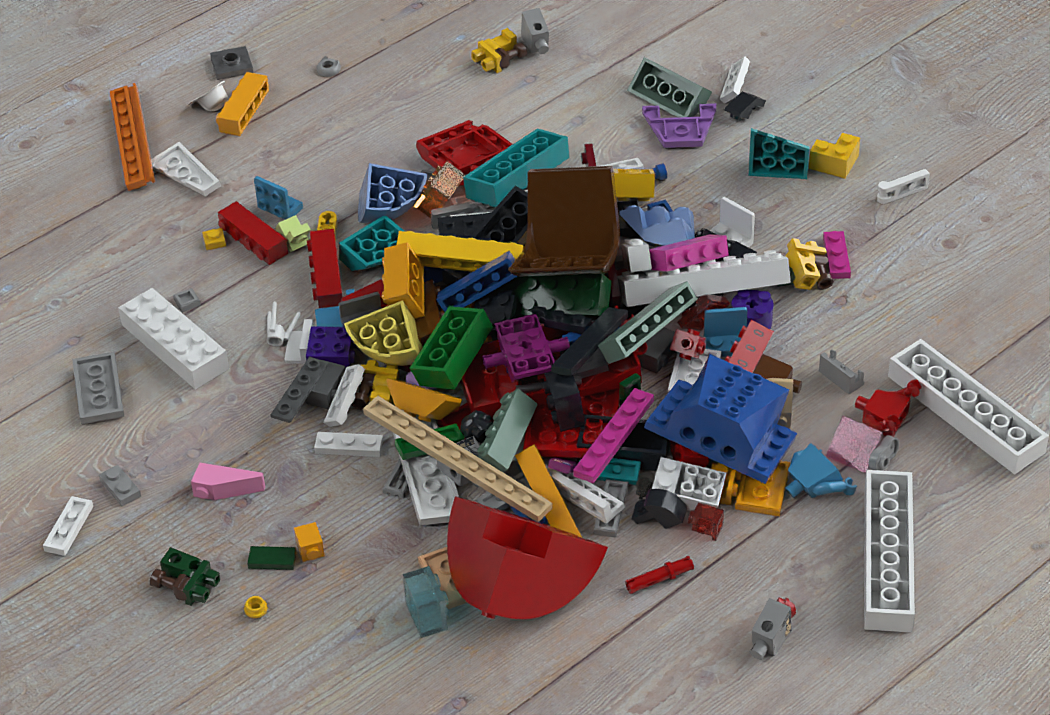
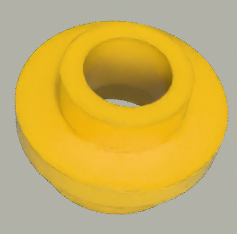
[244,596,268,618]

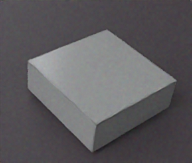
[173,288,201,312]

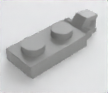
[431,202,487,229]

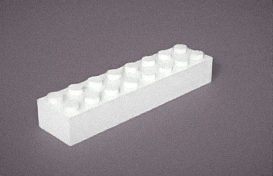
[617,250,791,307]
[888,339,1049,475]
[864,470,915,633]

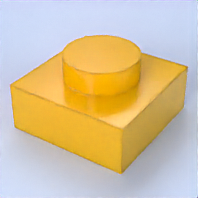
[202,228,226,250]

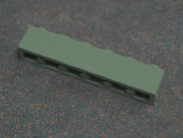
[598,281,697,364]

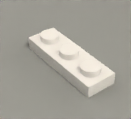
[720,57,750,104]
[323,365,365,427]
[314,432,383,457]
[43,496,93,556]

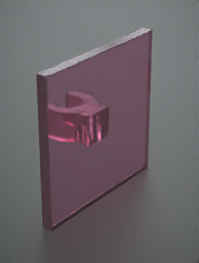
[826,415,883,473]

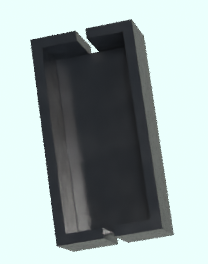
[577,414,669,471]

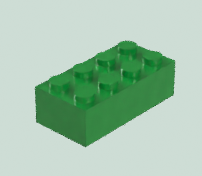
[410,306,493,390]

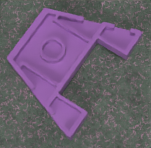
[642,103,717,148]

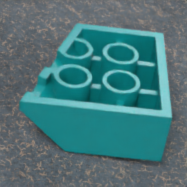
[748,128,810,179]
[339,216,404,271]

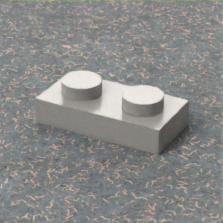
[99,465,141,506]

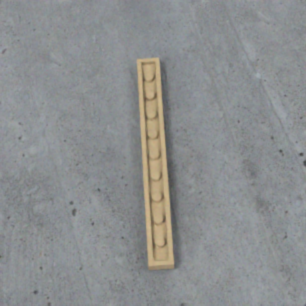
[363,396,552,522]

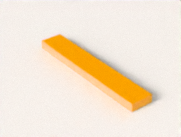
[515,445,583,538]

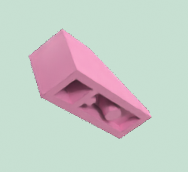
[191,463,265,500]

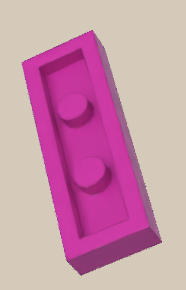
[823,231,851,279]

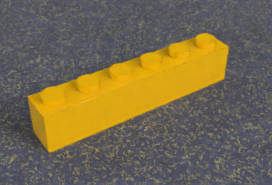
[397,231,523,272]

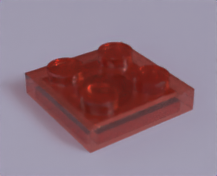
[677,294,730,331]

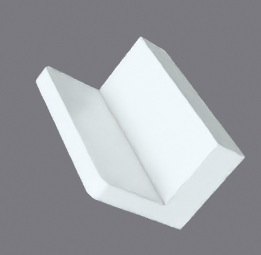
[285,319,313,364]

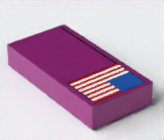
[548,457,579,474]

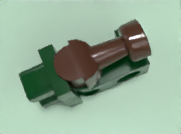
[150,547,220,606]

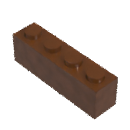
[415,279,445,346]

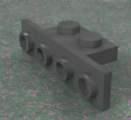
[270,357,328,423]

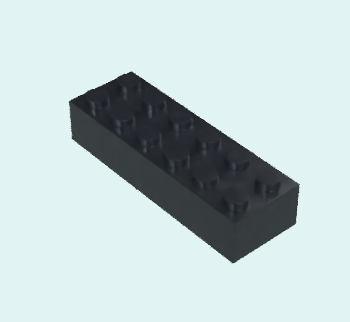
[442,185,528,302]

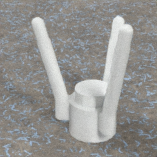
[266,301,301,346]

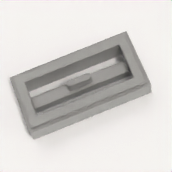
[383,459,409,499]

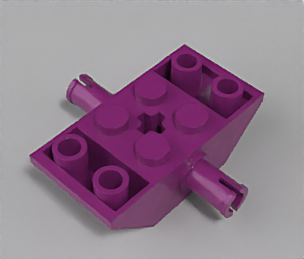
[482,314,570,383]

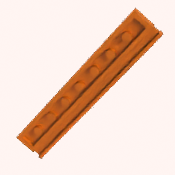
[110,83,155,191]

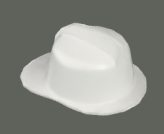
[187,81,229,111]

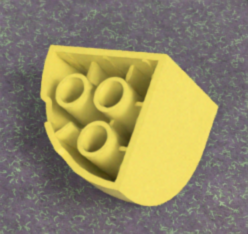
[344,300,423,366]

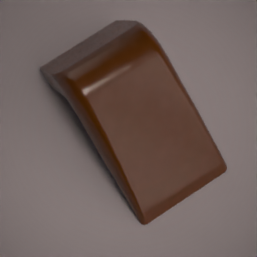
[508,166,620,277]

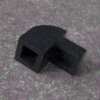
[631,489,687,529]

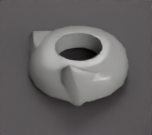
[317,56,341,77]

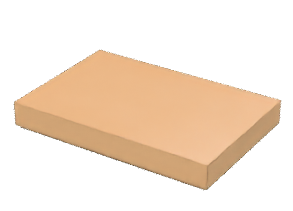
[418,547,467,611]

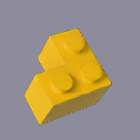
[809,133,860,179]

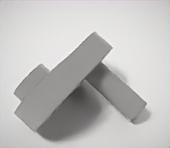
[865,435,899,471]

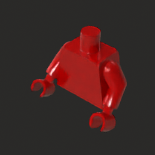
[855,380,922,437]

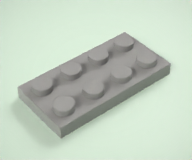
[72,352,124,424]

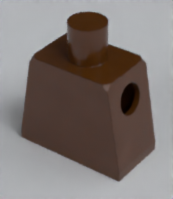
[753,354,802,394]

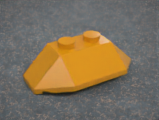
[387,378,462,422]

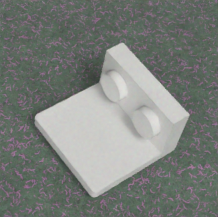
[710,197,755,247]

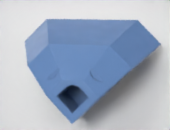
[619,205,695,247]

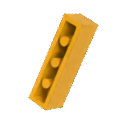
[216,72,269,136]

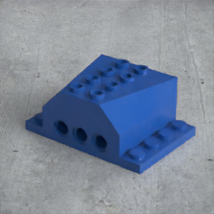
[644,354,797,484]

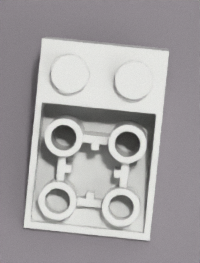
[652,457,726,511]

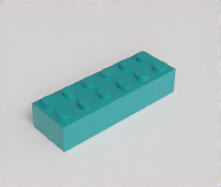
[463,128,570,207]

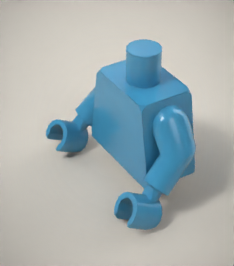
[785,443,857,498]

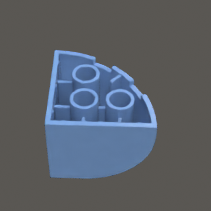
[358,163,427,224]

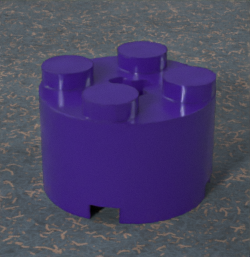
[731,289,774,329]

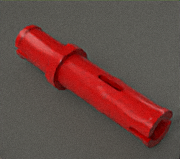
[625,556,694,594]

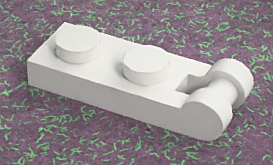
[877,169,930,204]

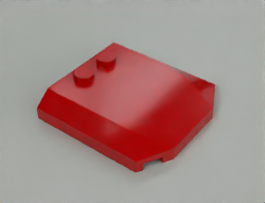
[416,120,513,186]

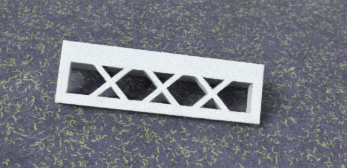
[545,464,625,524]

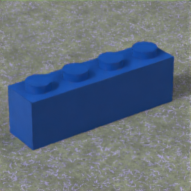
[436,251,517,312]

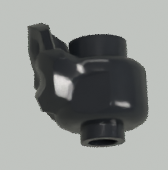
[460,410,493,443]

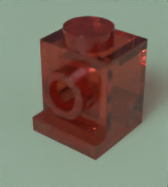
[688,503,724,541]

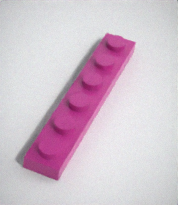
[573,388,654,484]

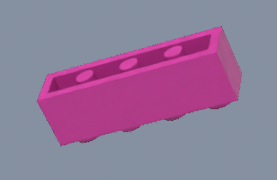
[649,234,729,271]

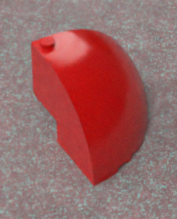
[447,496,608,619]

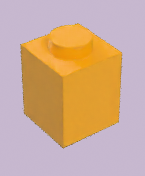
[294,522,325,562]

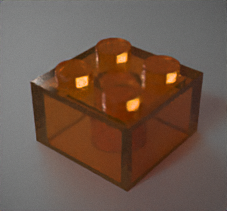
[414,161,465,218]

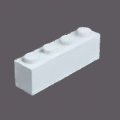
[621,238,652,272]

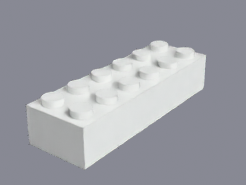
[118,288,229,390]

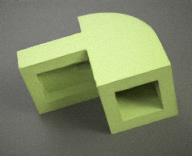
[275,215,311,252]

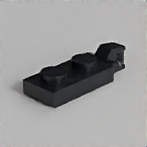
[532,306,592,334]

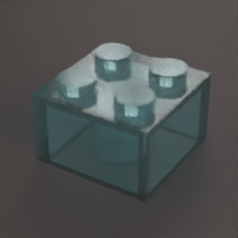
[403,566,450,638]

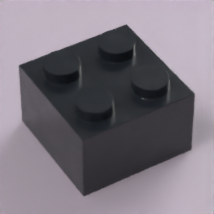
[542,371,586,432]

